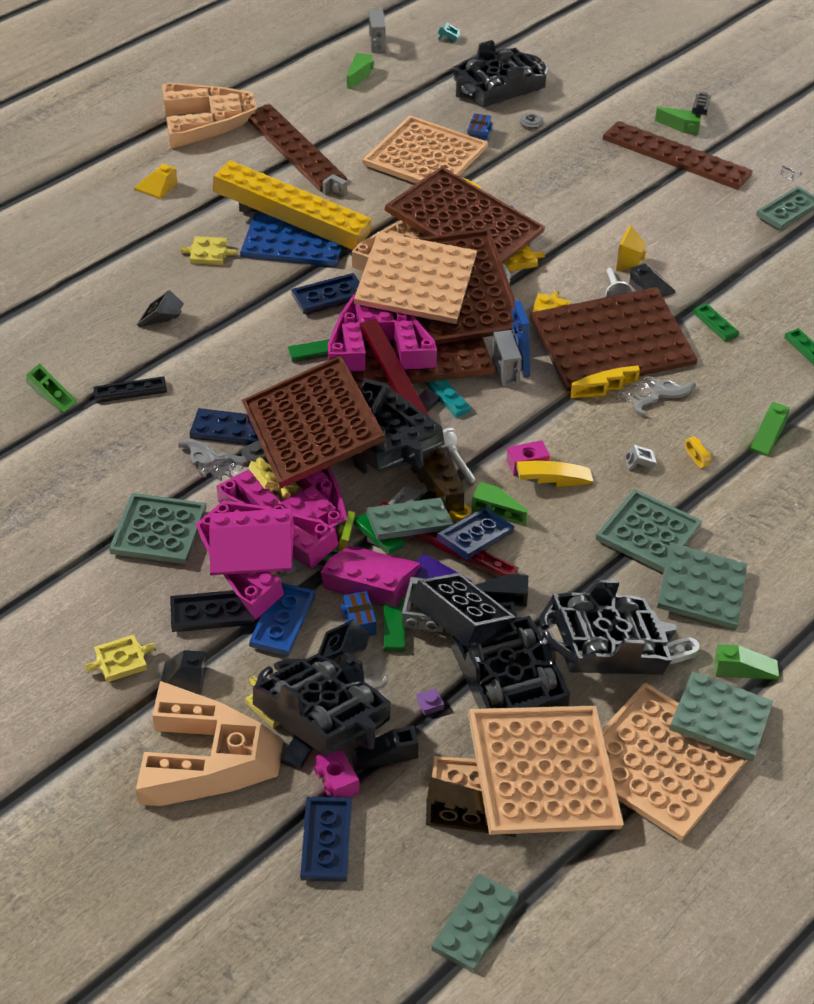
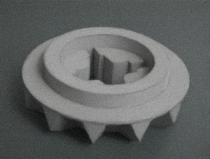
[520,113,544,130]

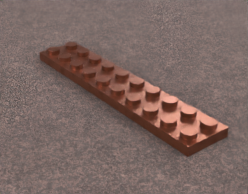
[248,104,347,192]
[603,121,753,190]

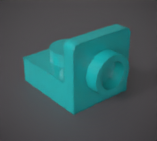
[438,22,461,42]

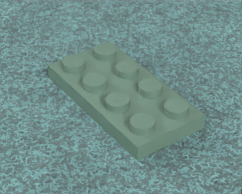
[756,186,814,230]
[366,498,453,540]
[431,873,519,973]

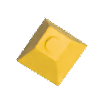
[134,163,178,199]
[616,226,647,271]

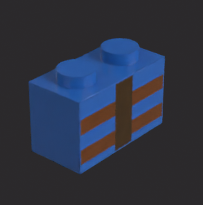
[467,113,493,141]
[340,591,377,636]

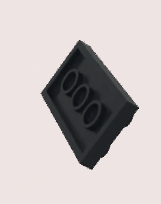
[170,590,254,632]

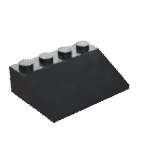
[410,573,516,647]

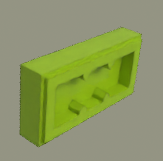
[337,511,355,551]

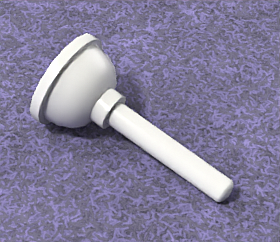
[605,268,632,297]
[440,428,476,484]

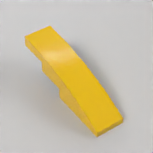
[571,365,640,399]
[517,461,593,487]

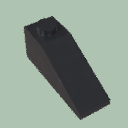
[475,574,529,607]

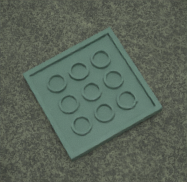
[596,489,702,573]
[109,493,207,565]
[657,542,747,630]
[669,671,774,761]

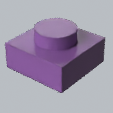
[416,688,444,716]

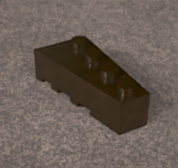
[411,447,464,513]
[426,777,516,837]

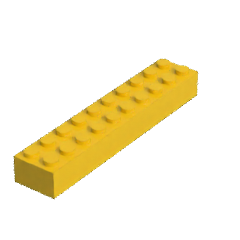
[213,160,372,250]

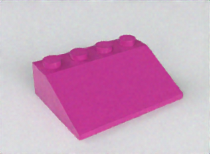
[209,508,294,575]
[321,545,421,608]

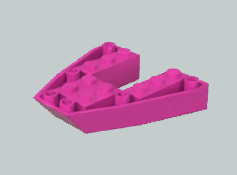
[328,295,437,371]
[216,466,347,527]
[195,501,338,620]

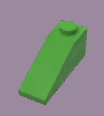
[347,53,375,89]
[655,107,701,134]
[26,363,77,413]
[750,402,790,456]
[472,482,528,526]
[714,644,779,679]

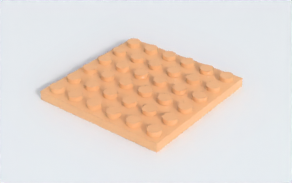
[362,115,488,184]
[354,232,477,324]
[602,683,748,842]
[468,706,624,835]

